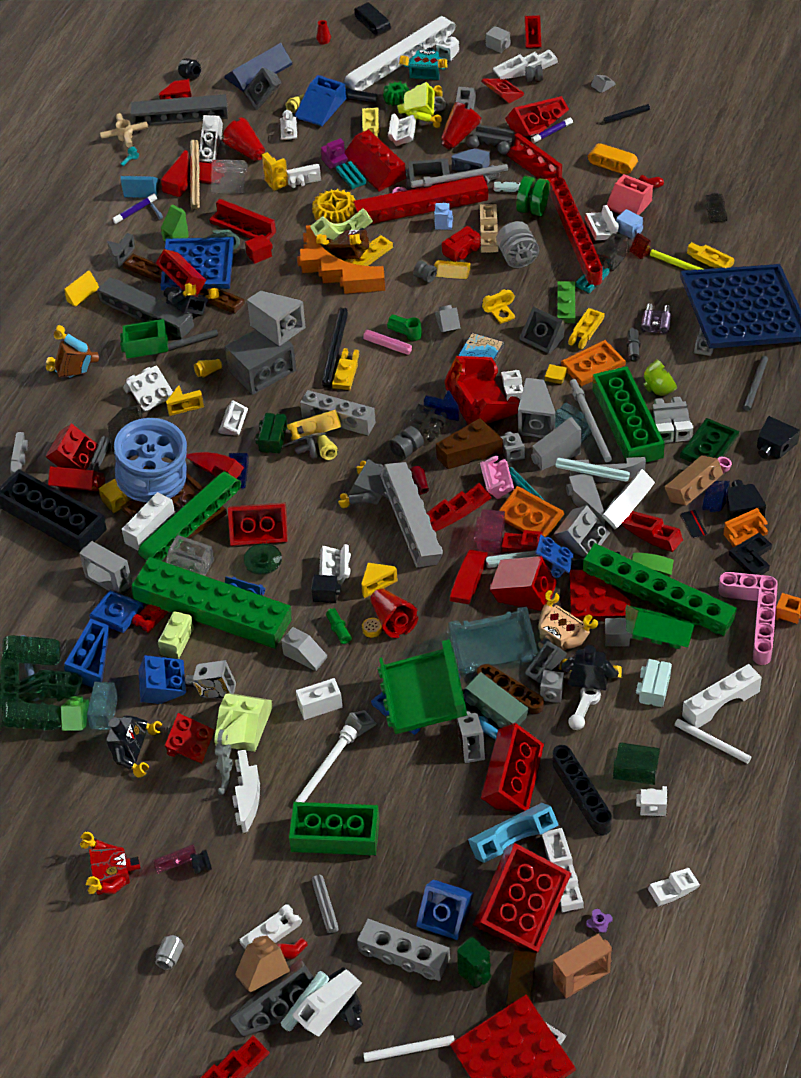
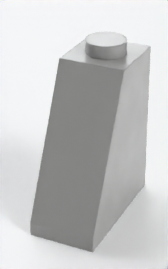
[531,417,581,470]

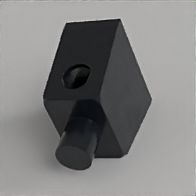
[757,416,800,459]
[726,479,766,521]

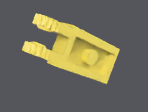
[362,108,379,137]

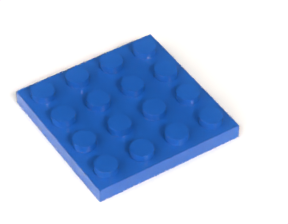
[161,237,234,291]

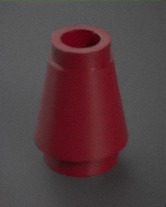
[410,466,429,495]

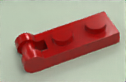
[132,604,168,633]

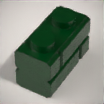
[255,413,287,454]
[457,937,492,988]

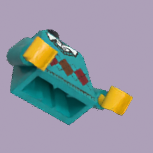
[399,47,447,80]

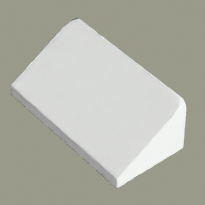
[218,400,248,436]

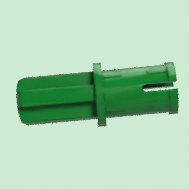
[326,608,352,644]

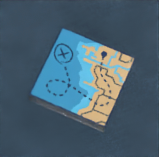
[458,333,504,361]

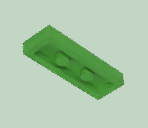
[557,281,575,323]

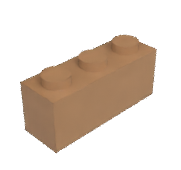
[665,455,723,506]

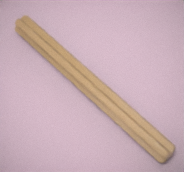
[190,140,200,209]

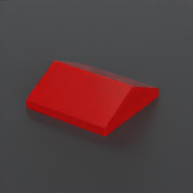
[481,78,524,103]

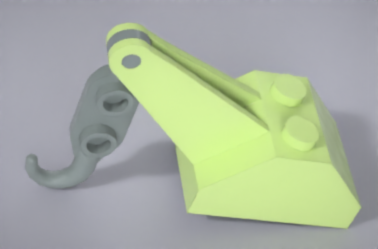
[214,694,272,795]

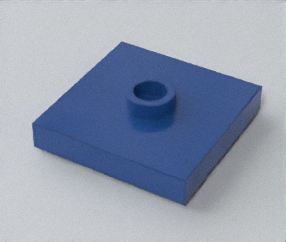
[89,590,144,633]

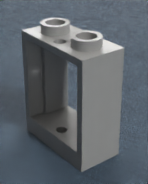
[79,541,133,595]

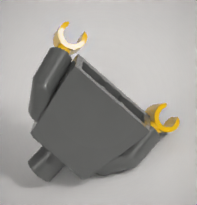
[338,459,389,508]

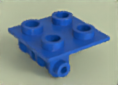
[535,535,574,578]

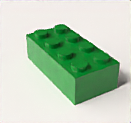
[289,802,380,855]

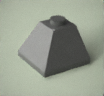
[244,67,282,110]

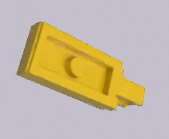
[687,242,735,268]

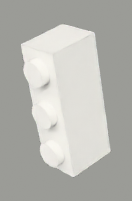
[122,492,175,550]

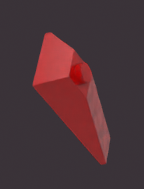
[505,96,569,137]

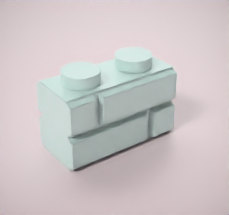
[636,659,672,707]

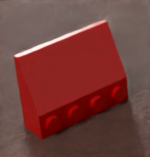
[473,843,572,953]

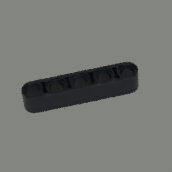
[552,745,612,836]

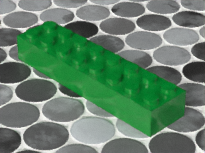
[132,557,292,649]

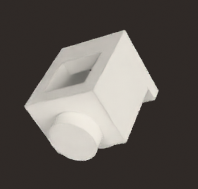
[436,37,459,61]
[636,786,667,816]

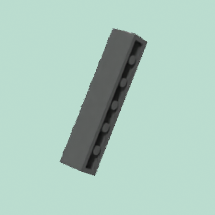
[131,94,228,125]
[97,277,194,339]

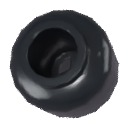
[178,58,201,80]

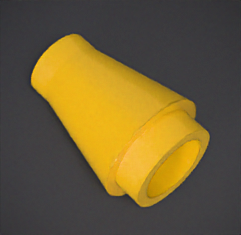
[194,359,222,378]

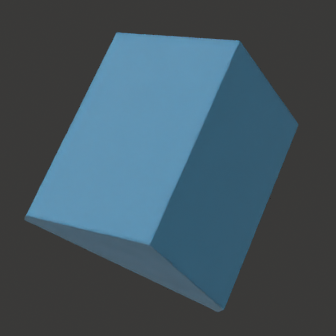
[121,176,160,198]

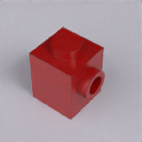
[245,234,273,264]

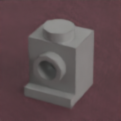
[501,432,525,462]

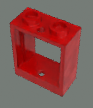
[48,466,105,492]

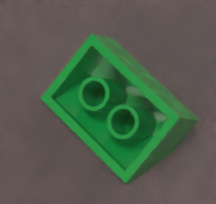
[625,605,694,649]

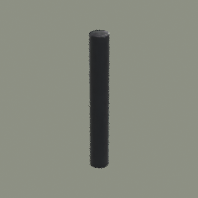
[604,104,650,124]

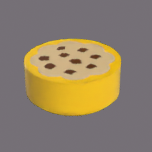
[362,618,382,638]

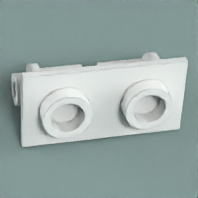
[280,110,297,140]

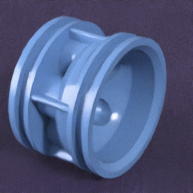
[114,418,187,503]

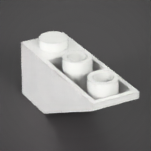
[199,115,223,162]
[292,969,362,1037]

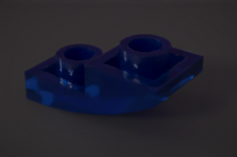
[702,481,730,512]

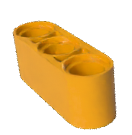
[588,143,638,175]

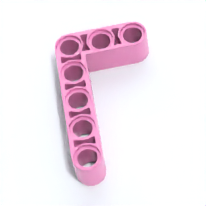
[719,572,778,665]

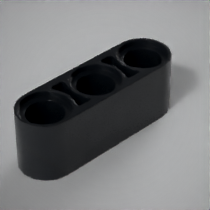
[354,2,391,36]

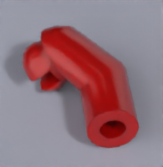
[638,175,664,189]

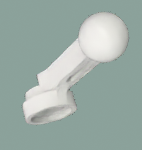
[568,688,601,730]

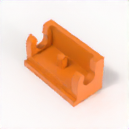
[723,508,768,547]

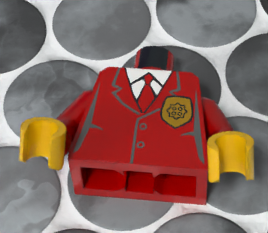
[80,832,141,895]

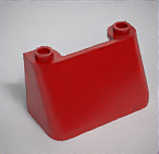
[445,356,520,425]

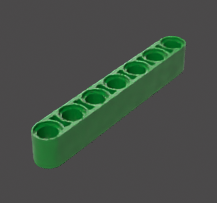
[138,472,241,561]

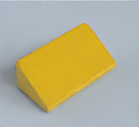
[434,260,471,279]
[64,271,99,306]

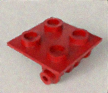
[164,713,215,764]

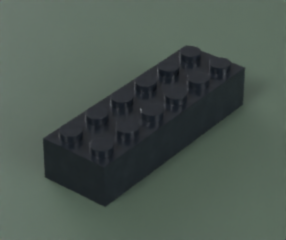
[0,469,107,553]

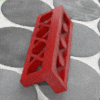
[506,133,562,183]
[210,198,276,240]

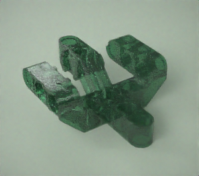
[0,635,82,730]

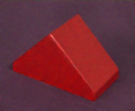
[525,15,542,48]

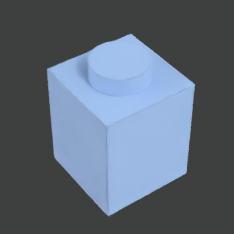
[616,209,643,239]

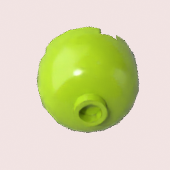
[643,359,677,396]

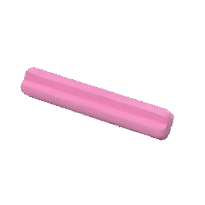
[363,330,412,355]

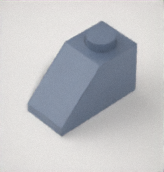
[452,148,490,172]

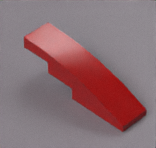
[426,483,491,532]
[450,549,488,605]
[201,1035,270,1078]

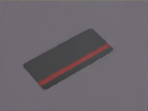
[681,510,707,538]

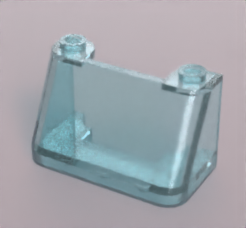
[447,607,538,674]

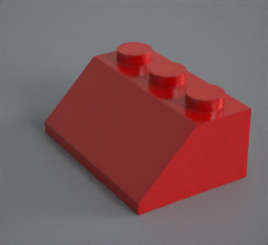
[228,502,288,546]

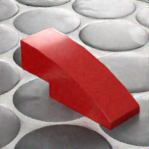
[186,452,244,478]
[621,511,683,552]

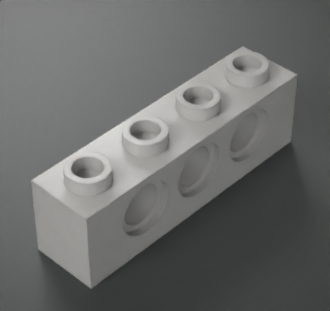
[300,390,376,436]
[357,919,450,981]

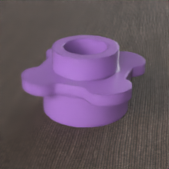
[587,909,612,933]

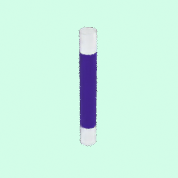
[531,118,573,143]
[112,194,157,224]

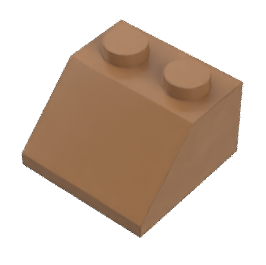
[235,935,290,992]

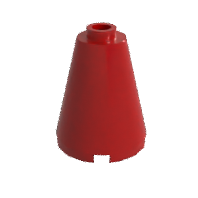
[441,102,482,149]
[222,117,265,161]
[370,588,418,638]

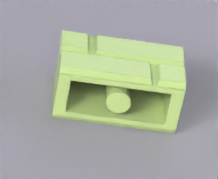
[158,612,194,659]

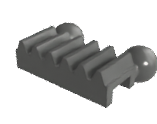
[466,125,514,155]

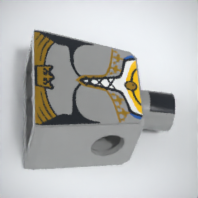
[185,660,236,699]

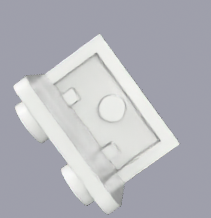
[123,365,173,412]

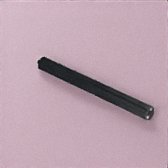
[322,307,348,387]

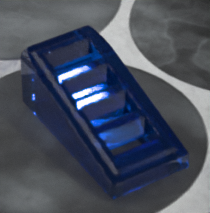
[229,453,249,488]

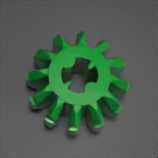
[383,81,410,107]

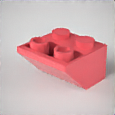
[607,174,653,215]

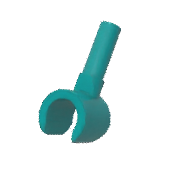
[120,146,139,166]

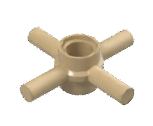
[100,113,148,147]

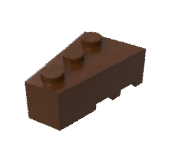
[436,418,503,469]

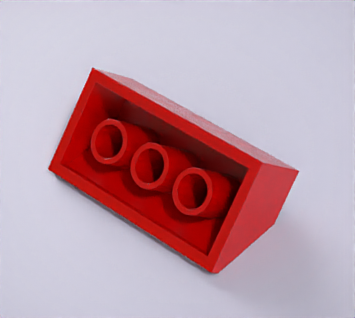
[344,129,406,191]
[481,723,544,813]

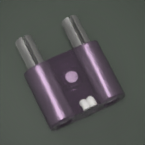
[641,304,671,334]

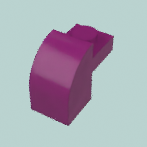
[321,138,348,169]

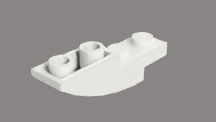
[232,750,260,833]

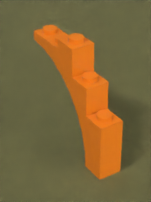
[297,225,385,294]

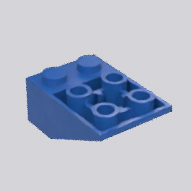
[295,75,346,126]

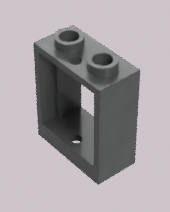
[406,158,450,189]

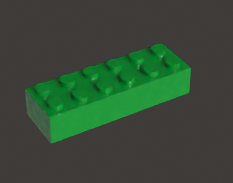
[592,366,665,463]

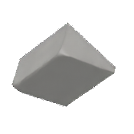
[591,75,616,93]
[345,710,376,736]

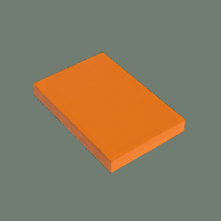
[561,340,626,387]
[496,486,564,537]

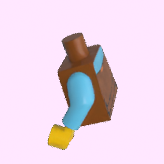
[46,325,99,378]

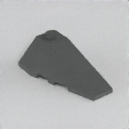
[230,959,314,1036]

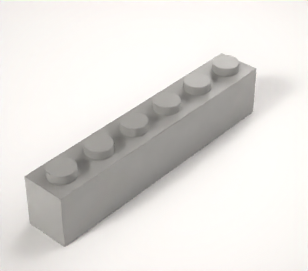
[380,462,443,567]

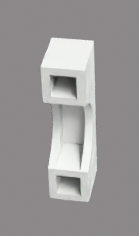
[682,664,762,728]

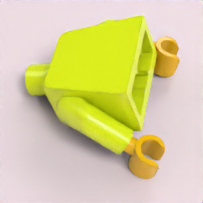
[397,82,443,128]

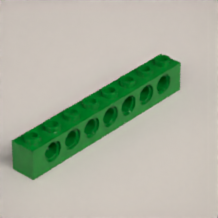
[583,543,737,636]

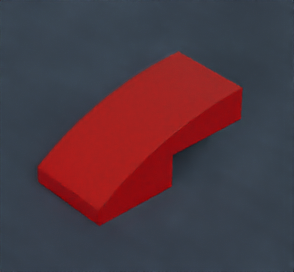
[502,530,543,553]

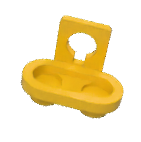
[482,289,515,324]

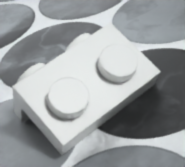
[388,114,416,146]
[584,205,618,240]
[319,544,351,585]

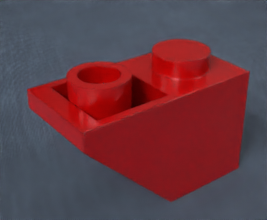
[159,79,192,100]

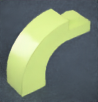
[310,208,373,240]

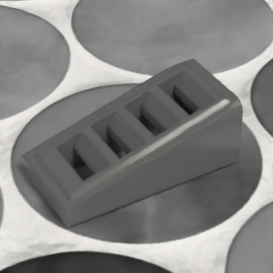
[524,641,567,682]

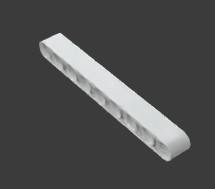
[344,16,456,91]

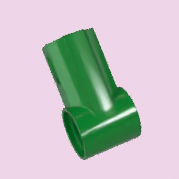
[387,314,422,341]

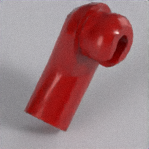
[277,938,308,959]

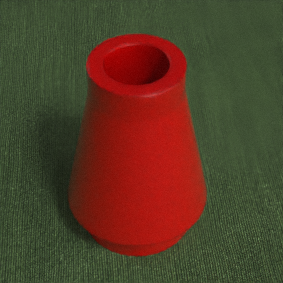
[316,20,331,44]

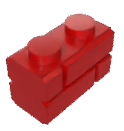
[442,226,481,262]

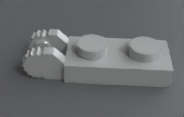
[10,432,28,475]

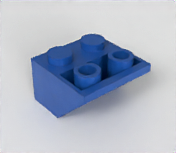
[138,655,186,704]

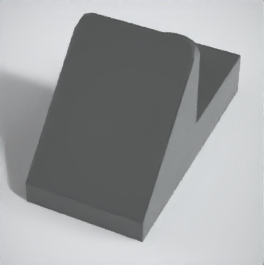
[107,233,135,269]

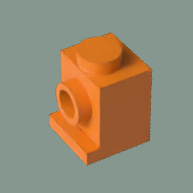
[775,593,801,624]

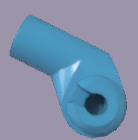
[479,716,499,740]

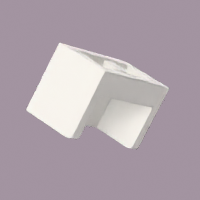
[296,678,343,720]

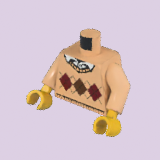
[538,590,598,651]

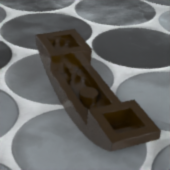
[506,950,537,1007]

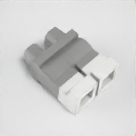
[652,397,693,443]

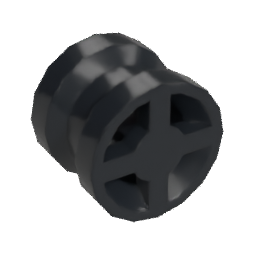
[190,849,212,875]

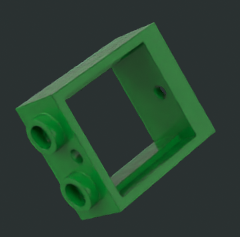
[120,319,169,359]

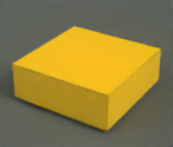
[545,364,567,384]

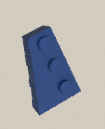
[64,619,109,691]

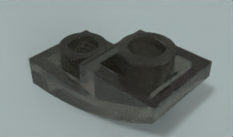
[705,193,727,223]

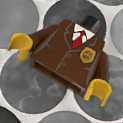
[316,228,370,259]

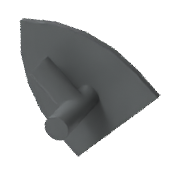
[283,432,327,459]

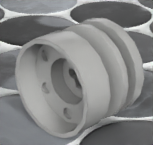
[496,221,539,268]

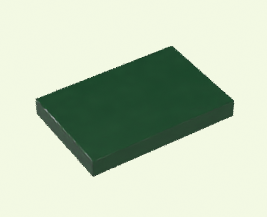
[680,418,740,463]

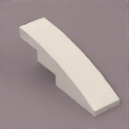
[493,49,558,79]
[602,469,655,529]
[541,828,584,912]

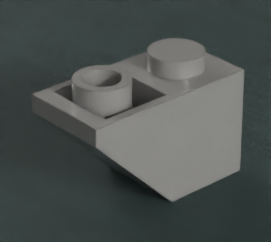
[435,305,460,332]

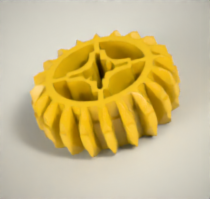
[312,189,355,224]

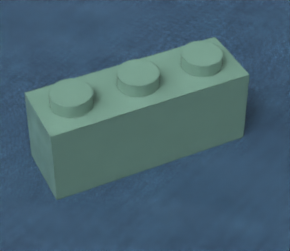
[464,672,529,729]

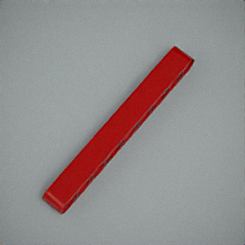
[550,177,603,286]

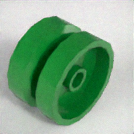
[516,176,550,216]

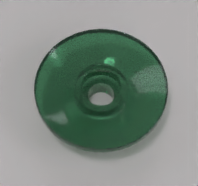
[244,543,282,575]

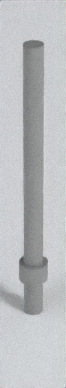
[410,164,508,188]
[570,379,612,462]

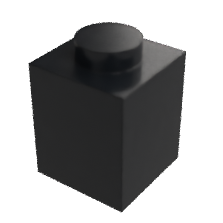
[311,574,341,603]

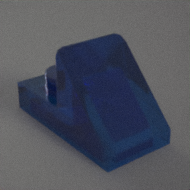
[424,390,459,421]

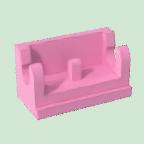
[480,456,514,499]

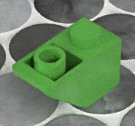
[161,205,189,242]
[61,696,89,731]

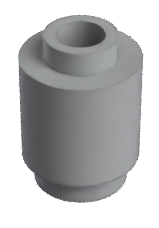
[155,935,184,970]

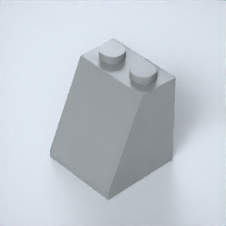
[247,291,306,346]
[518,378,555,438]

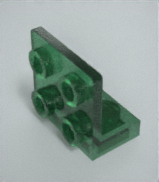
[613,742,660,785]

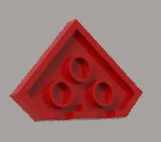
[570,570,630,621]

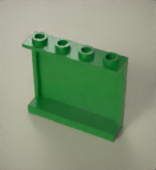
[377,639,468,734]

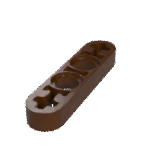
[477,664,544,714]

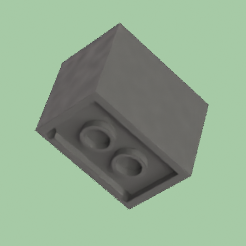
[225,329,296,395]

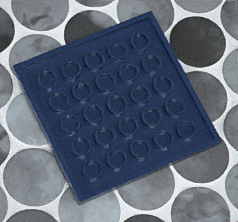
[680,264,801,349]

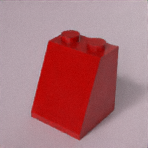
[490,556,557,611]

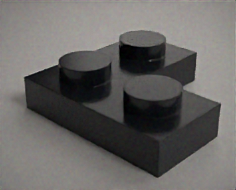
[729,533,772,575]

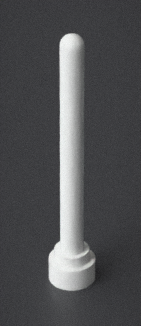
[295,725,358,802]

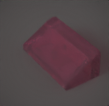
[152,844,196,874]

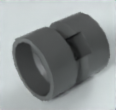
[389,426,424,460]

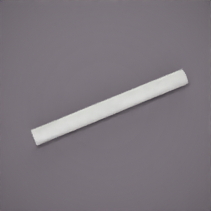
[675,719,751,764]
[364,1035,454,1062]

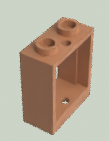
[553,934,612,999]

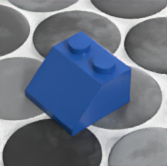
[416,880,474,940]

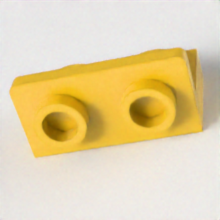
[262,152,288,191]

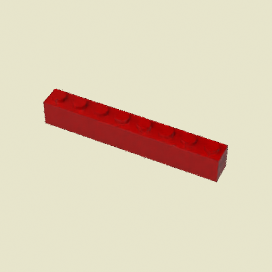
[353,175,488,224]

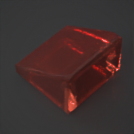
[630,233,651,259]

